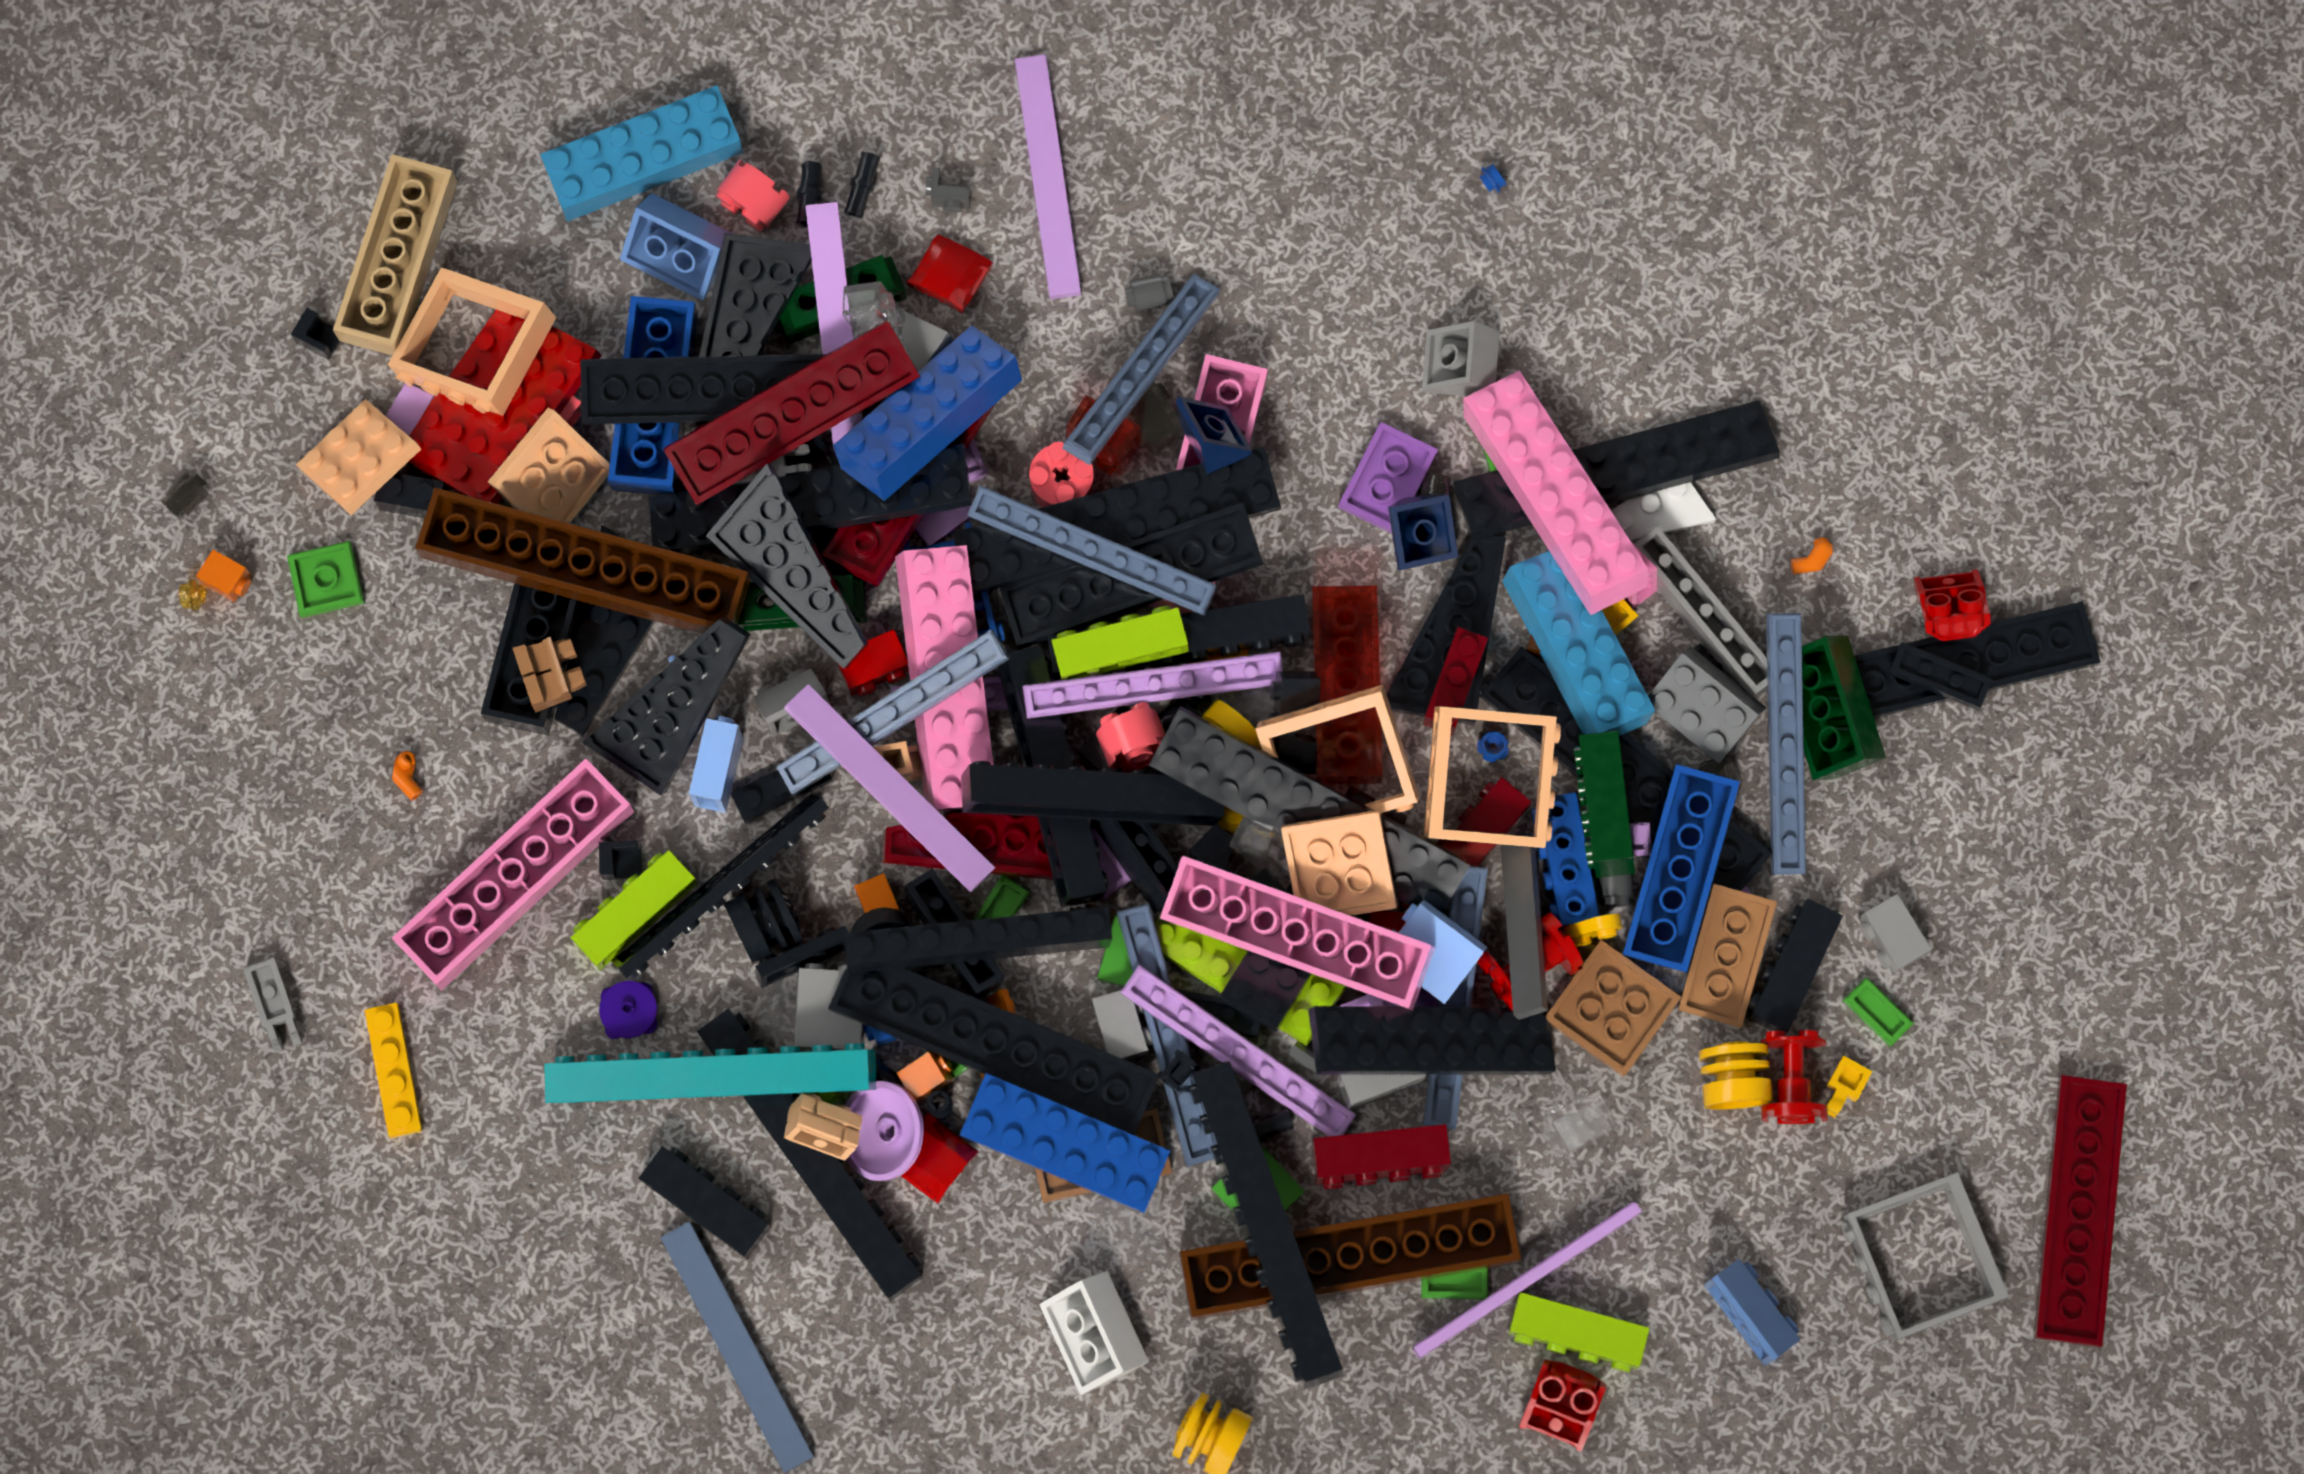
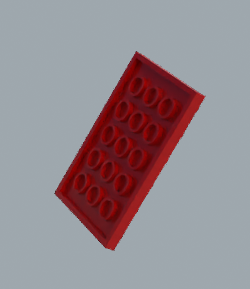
[406,310,602,504]

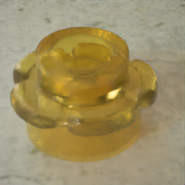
[178,579,206,611]

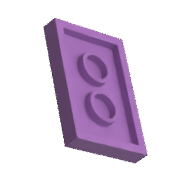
[1338,422,1438,534]

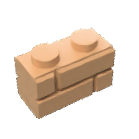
[784,1093,863,1161]

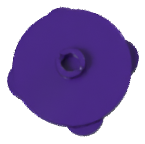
[599,981,657,1039]

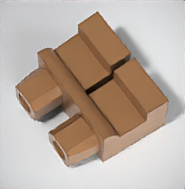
[513,637,587,712]

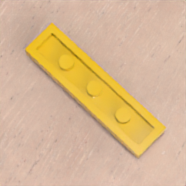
[364,1002,423,1139]

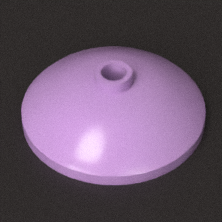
[845,1081,924,1181]

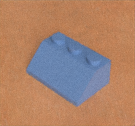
[619,193,734,301]
[1704,1259,1800,1366]

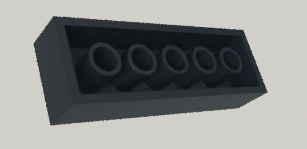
[481,583,583,736]

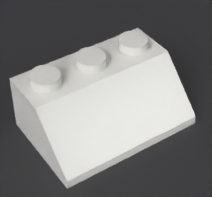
[1039,1271,1149,1395]

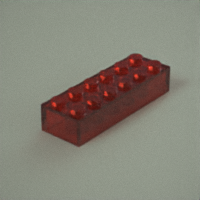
[1311,585,1383,785]

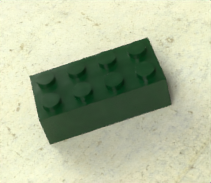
[1802,636,1886,781]
[1574,731,1636,878]

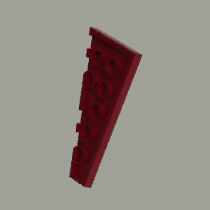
[882,812,1053,880]

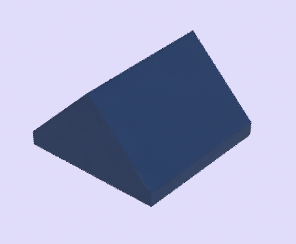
[1176,397,1253,474]
[1388,494,1458,571]

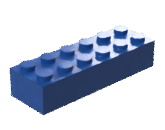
[608,296,698,495]
[833,325,1022,501]
[1623,764,1740,973]
[960,1073,1170,1214]

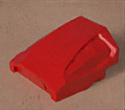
[906,234,993,314]
[1914,569,1991,641]
[901,1113,979,1205]
[1519,1360,1607,1452]

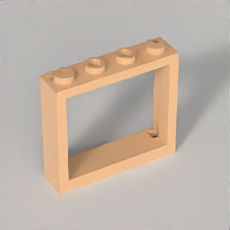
[388,267,557,416]
[1256,685,1419,814]
[1423,706,1561,848]

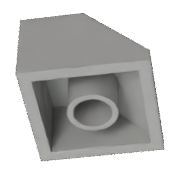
[1422,321,1500,396]
[753,668,829,737]

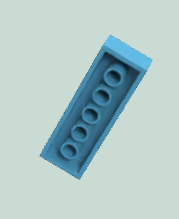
[540,85,743,222]
[1502,551,1655,736]

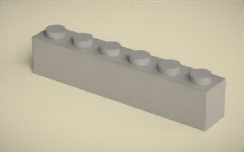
[1634,526,1768,699]

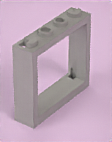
[1841,1172,2009,1342]

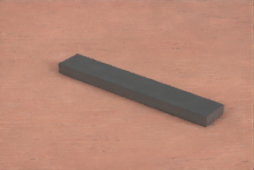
[1501,833,1548,1020]

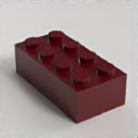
[1311,1124,1451,1190]

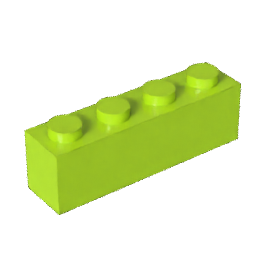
[1052,606,1189,680]
[570,850,698,971]
[1507,1292,1650,1373]

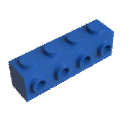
[1531,792,1599,930]

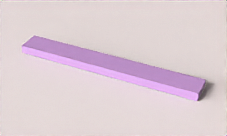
[1015,54,1081,300]
[805,202,863,457]
[1022,652,1283,719]
[784,684,995,892]
[1120,965,1356,1137]
[1412,1202,1642,1360]

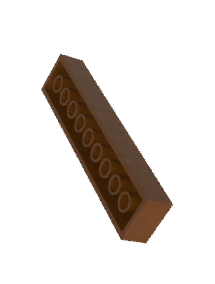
[415,487,751,634]
[1179,1193,1521,1321]

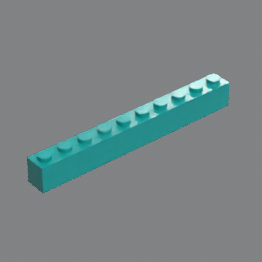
[544,1043,876,1104]

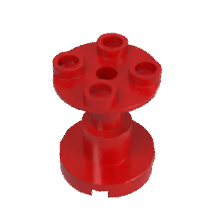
[1477,912,1583,1012]
[1760,1030,1828,1124]

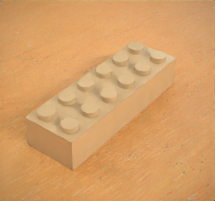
[333,154,458,356]

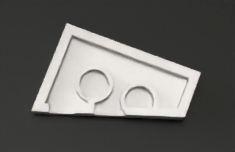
[1611,482,1716,542]

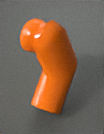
[1790,537,1833,575]
[392,751,423,801]

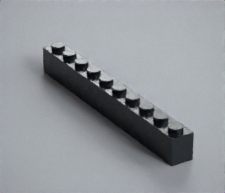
[696,1008,923,1302]
[1188,1061,1343,1390]

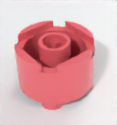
[716,159,790,233]
[1029,442,1094,508]
[1096,702,1166,773]

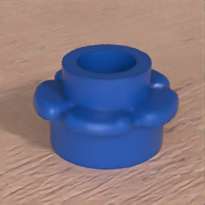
[1479,163,1507,193]
[1477,731,1509,762]

